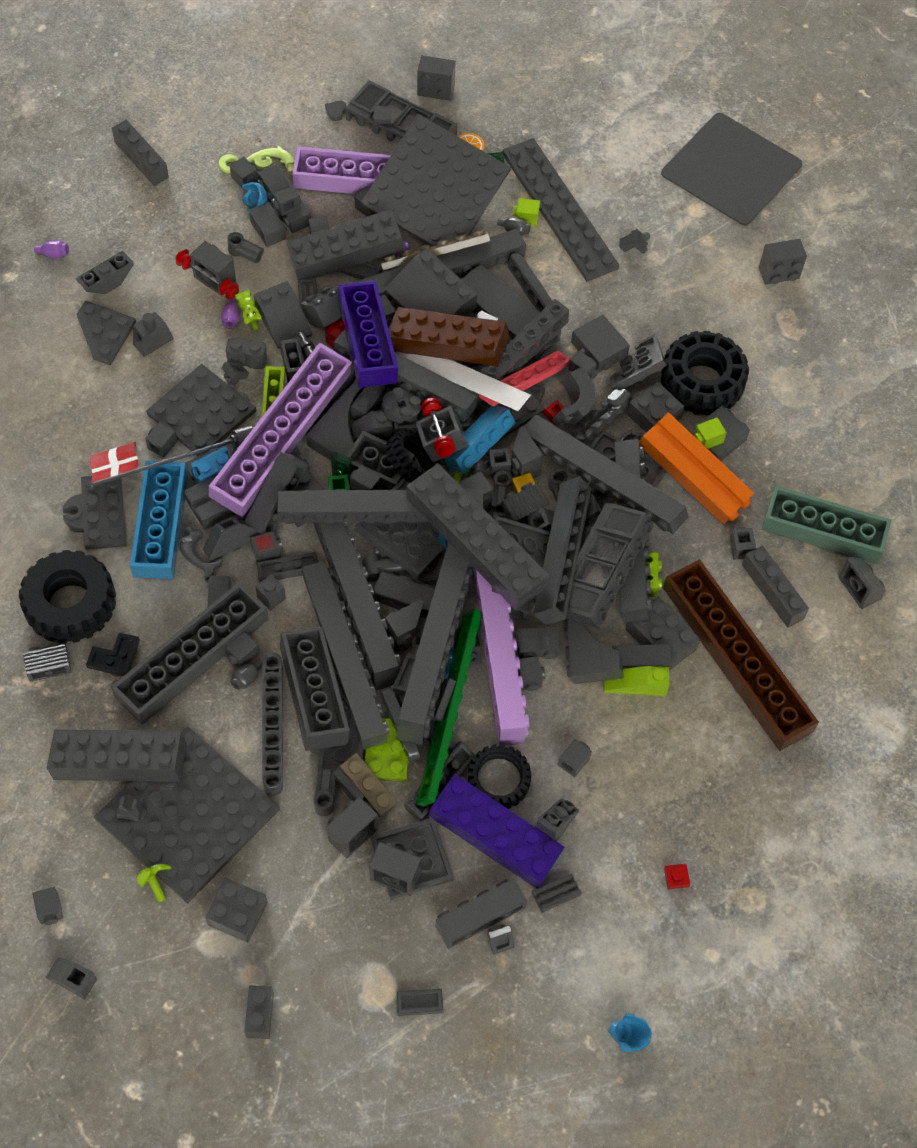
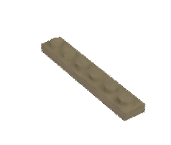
[381,230,490,271]

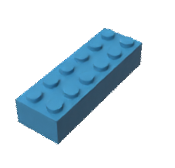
[130,461,188,579]

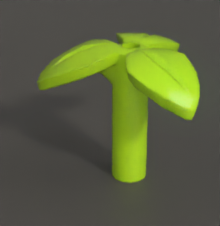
[136,864,172,903]

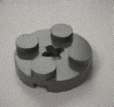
[381,387,421,423]

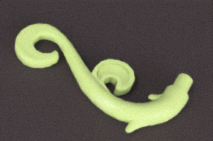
[218,146,295,175]

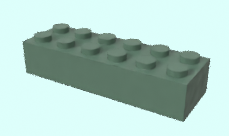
[761,485,892,564]

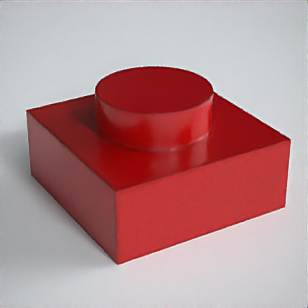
[542,400,564,426]
[664,864,690,890]

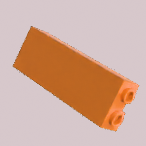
[639,412,754,525]

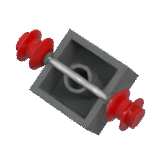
[176,241,239,300]
[416,398,469,462]

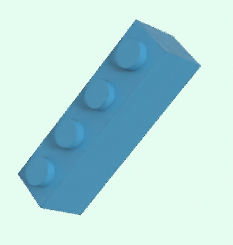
[443,405,516,474]

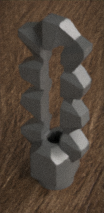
[570,389,632,443]

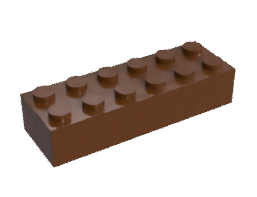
[389,307,510,367]

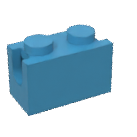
[190,446,230,484]

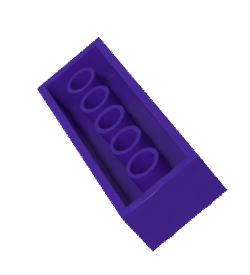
[338,281,398,387]
[428,774,565,889]

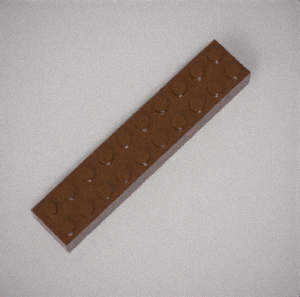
[663,559,819,751]

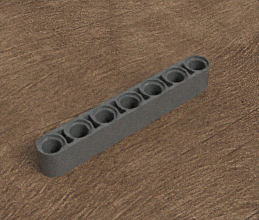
[262,652,283,796]

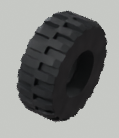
[661,331,749,415]
[19,550,116,644]

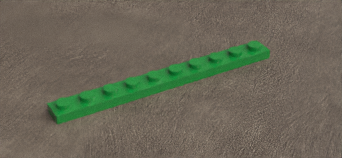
[416,609,482,807]

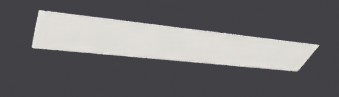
[395,352,531,411]

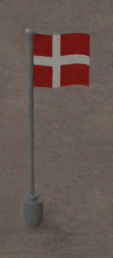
[88,425,255,489]

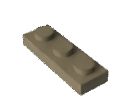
[339,753,397,817]

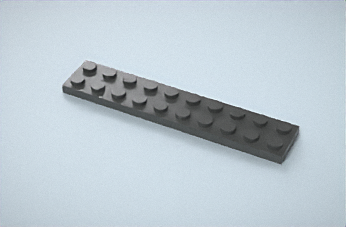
[502,138,619,282]

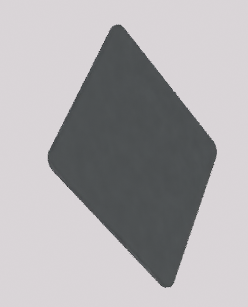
[661,113,802,225]

